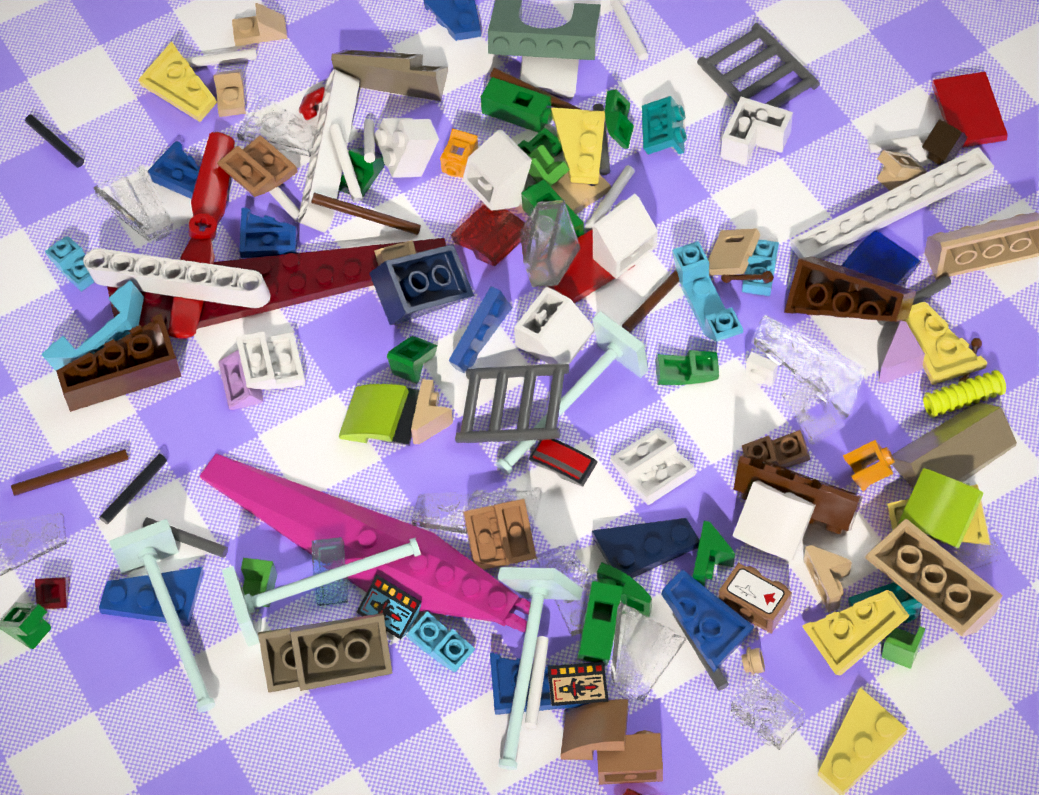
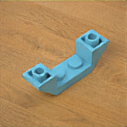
[672,241,744,342]
[41,280,144,371]

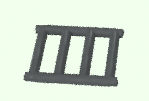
[697,23,820,108]
[455,364,570,443]

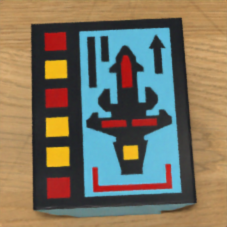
[356,575,421,640]

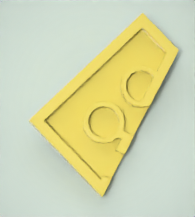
[902,302,987,385]

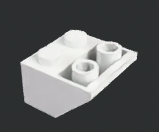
[462,130,532,211]
[593,194,658,279]
[514,286,595,364]

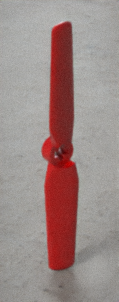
[168,132,235,339]

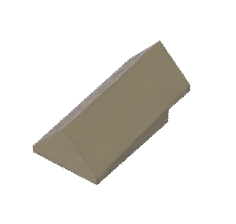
[331,49,448,101]
[891,402,1017,489]
[258,613,393,693]

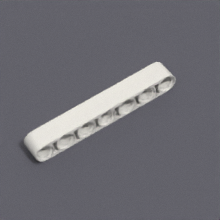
[298,69,360,233]
[83,248,271,308]

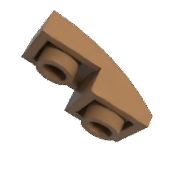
[741,430,811,468]

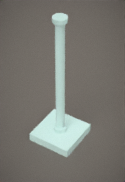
[495,311,648,475]
[109,519,216,713]
[222,538,421,647]
[498,567,583,770]

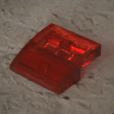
[450,204,533,267]

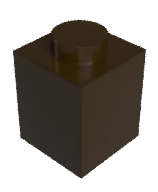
[922,119,968,166]

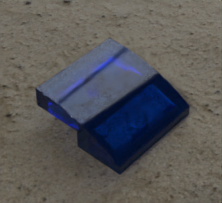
[841,230,921,285]

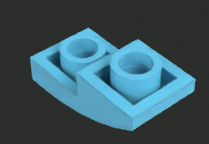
[45,236,94,292]
[742,240,779,296]
[406,611,475,673]

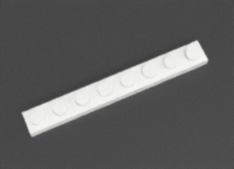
[790,147,994,259]

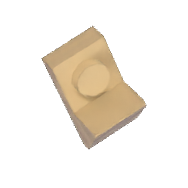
[232,3,288,46]
[213,69,246,117]
[877,150,927,191]
[411,379,453,445]
[804,545,852,612]

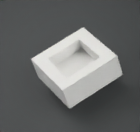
[745,352,778,387]

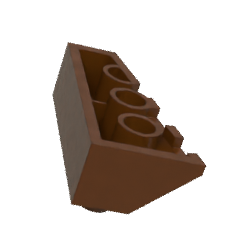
[784,256,916,322]
[56,313,182,412]
[733,455,863,535]

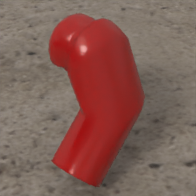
[298,86,325,121]

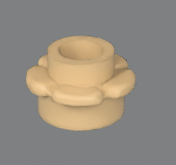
[741,647,765,677]

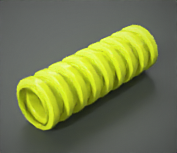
[923,370,1006,418]

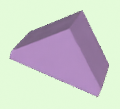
[879,321,925,383]

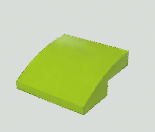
[338,384,409,443]
[898,468,984,549]

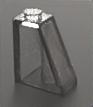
[93,164,174,241]
[520,200,580,287]
[610,602,687,703]

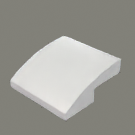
[519,56,579,99]
[236,331,306,389]
[610,428,696,505]
[732,480,816,561]

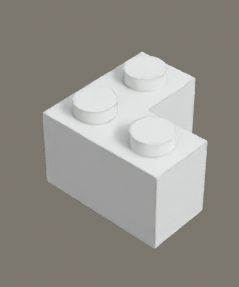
[721,97,793,166]
[375,118,439,178]

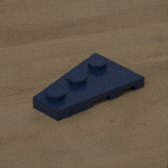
[591,518,700,578]

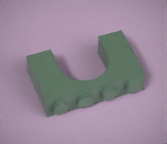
[488,0,601,60]

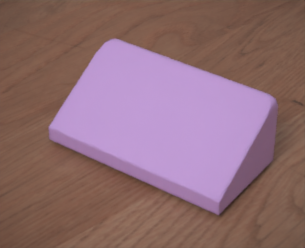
[218,350,264,410]

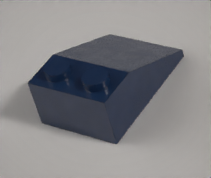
[369,244,474,325]

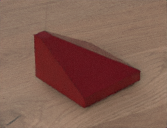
[35,576,70,609]

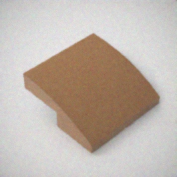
[217,135,298,197]
[462,499,537,570]
[560,699,629,760]

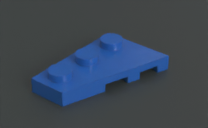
[448,286,512,374]

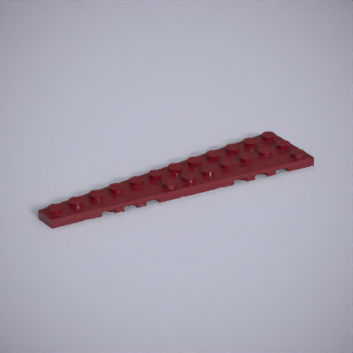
[107,238,447,332]

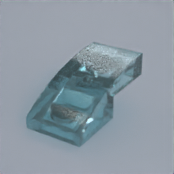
[312,537,348,606]

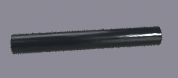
[25,114,84,168]
[99,453,167,525]

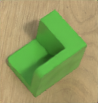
[528,145,570,186]
[241,557,278,607]
[882,626,926,669]

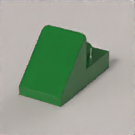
[339,147,385,197]
[387,335,438,384]
[693,521,735,587]
[0,602,51,649]

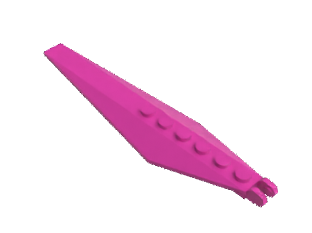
[200,454,531,633]

